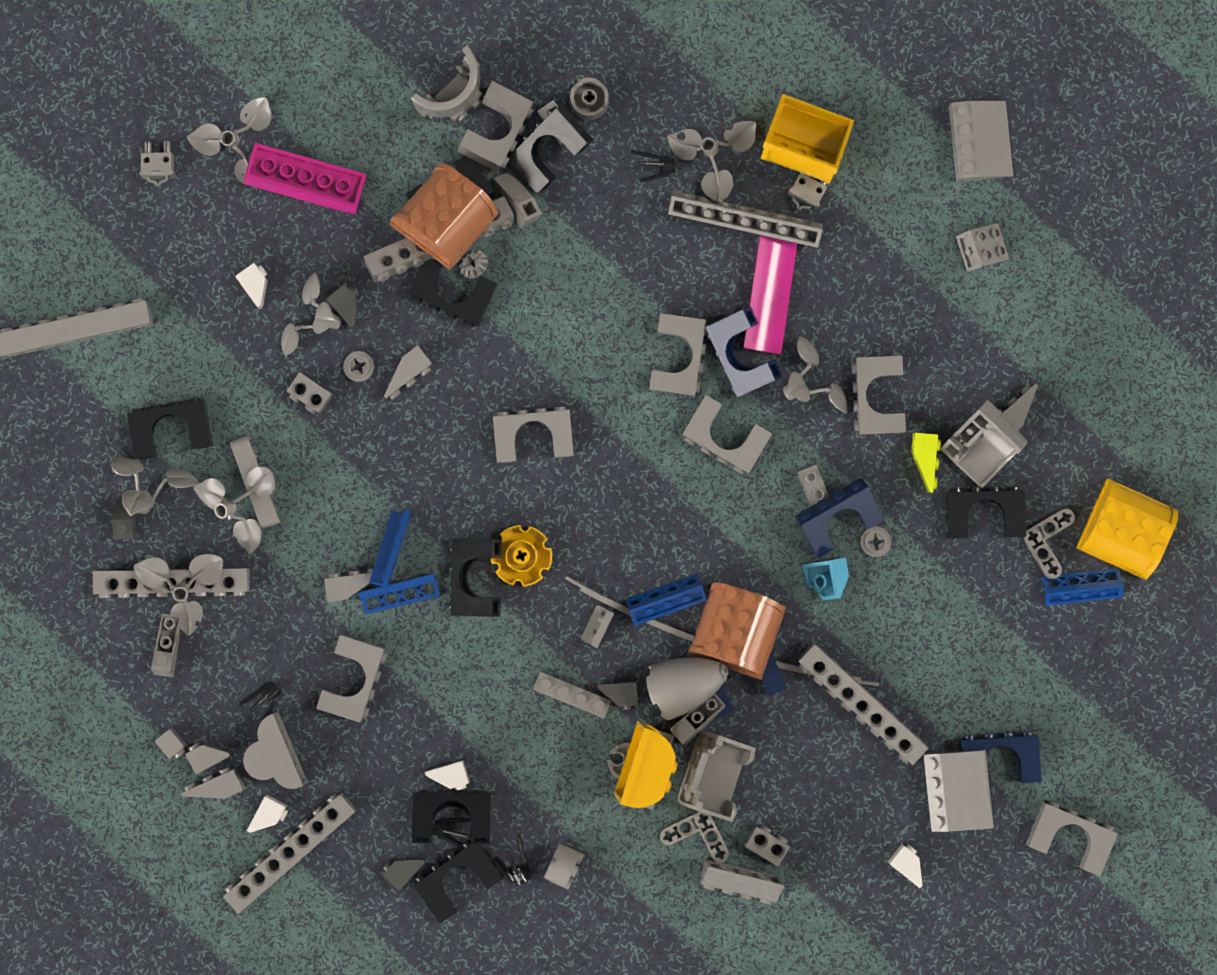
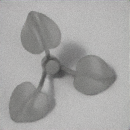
[187,97,272,188]
[668,121,757,203]
[281,272,341,357]
[783,336,848,414]
[110,457,199,516]
[193,466,275,554]
[134,554,223,636]

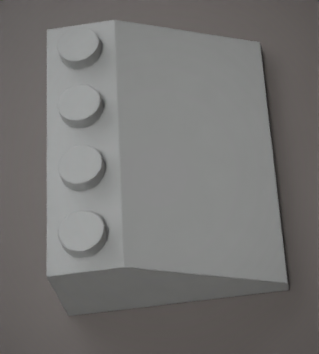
[949,101,1013,182]
[923,750,994,832]
[700,859,784,904]

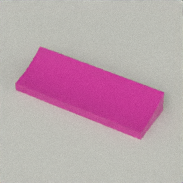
[244,143,367,214]
[743,235,797,355]

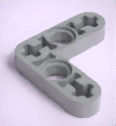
[1024,509,1075,579]
[660,811,729,863]

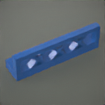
[370,509,411,588]
[1042,568,1124,606]
[359,574,440,615]
[625,574,707,626]

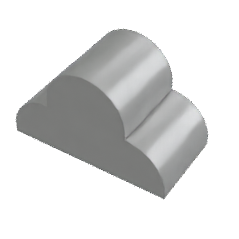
[243,712,308,789]

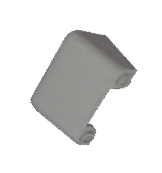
[678,731,756,822]

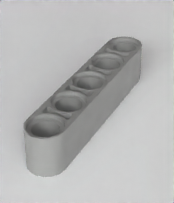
[230,435,281,529]

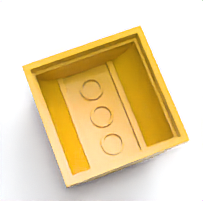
[760,94,854,184]
[1076,478,1178,580]
[614,721,678,808]

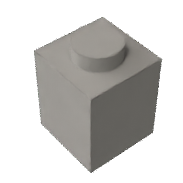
[155,728,187,759]

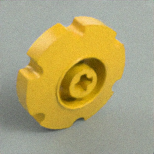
[491,525,552,586]

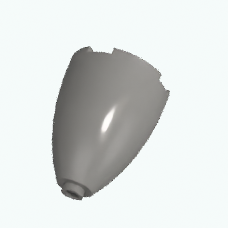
[646,657,728,720]

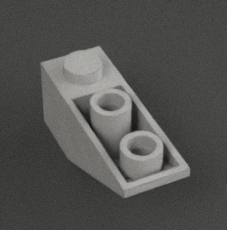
[493,171,542,229]
[384,346,433,400]
[999,384,1038,431]
[324,569,373,602]
[151,614,182,677]
[670,694,726,744]
[181,767,246,799]

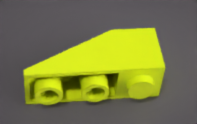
[911,433,941,493]

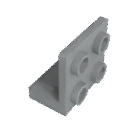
[956,223,1009,272]

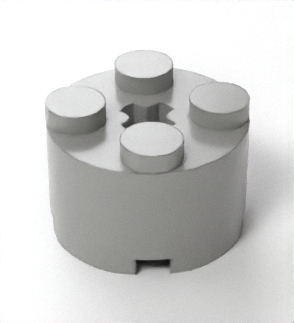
[570,78,609,120]
[544,843,584,890]

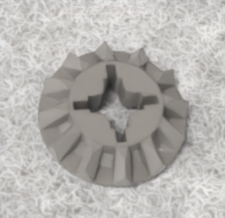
[459,249,488,278]
[343,351,374,382]
[860,527,891,557]

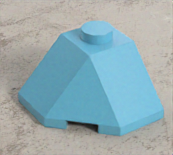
[802,557,849,601]

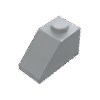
[185,743,233,774]

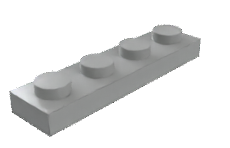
[533,672,611,718]

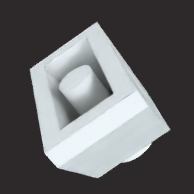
[235,263,268,309]
[425,760,470,791]
[247,795,288,833]
[888,844,922,888]

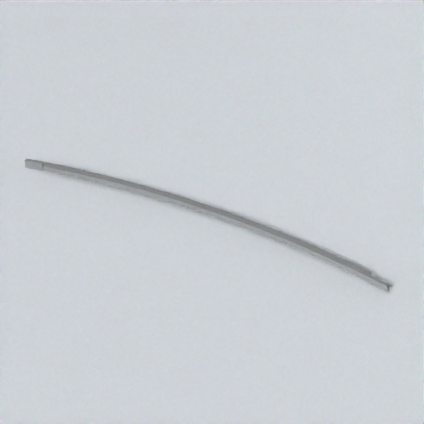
[565,576,879,686]

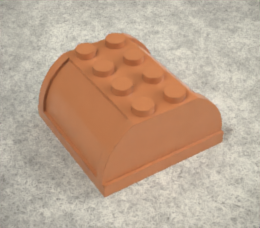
[390,163,499,270]
[688,583,786,680]

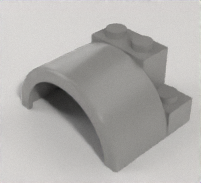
[411,45,483,123]
[940,400,1028,488]

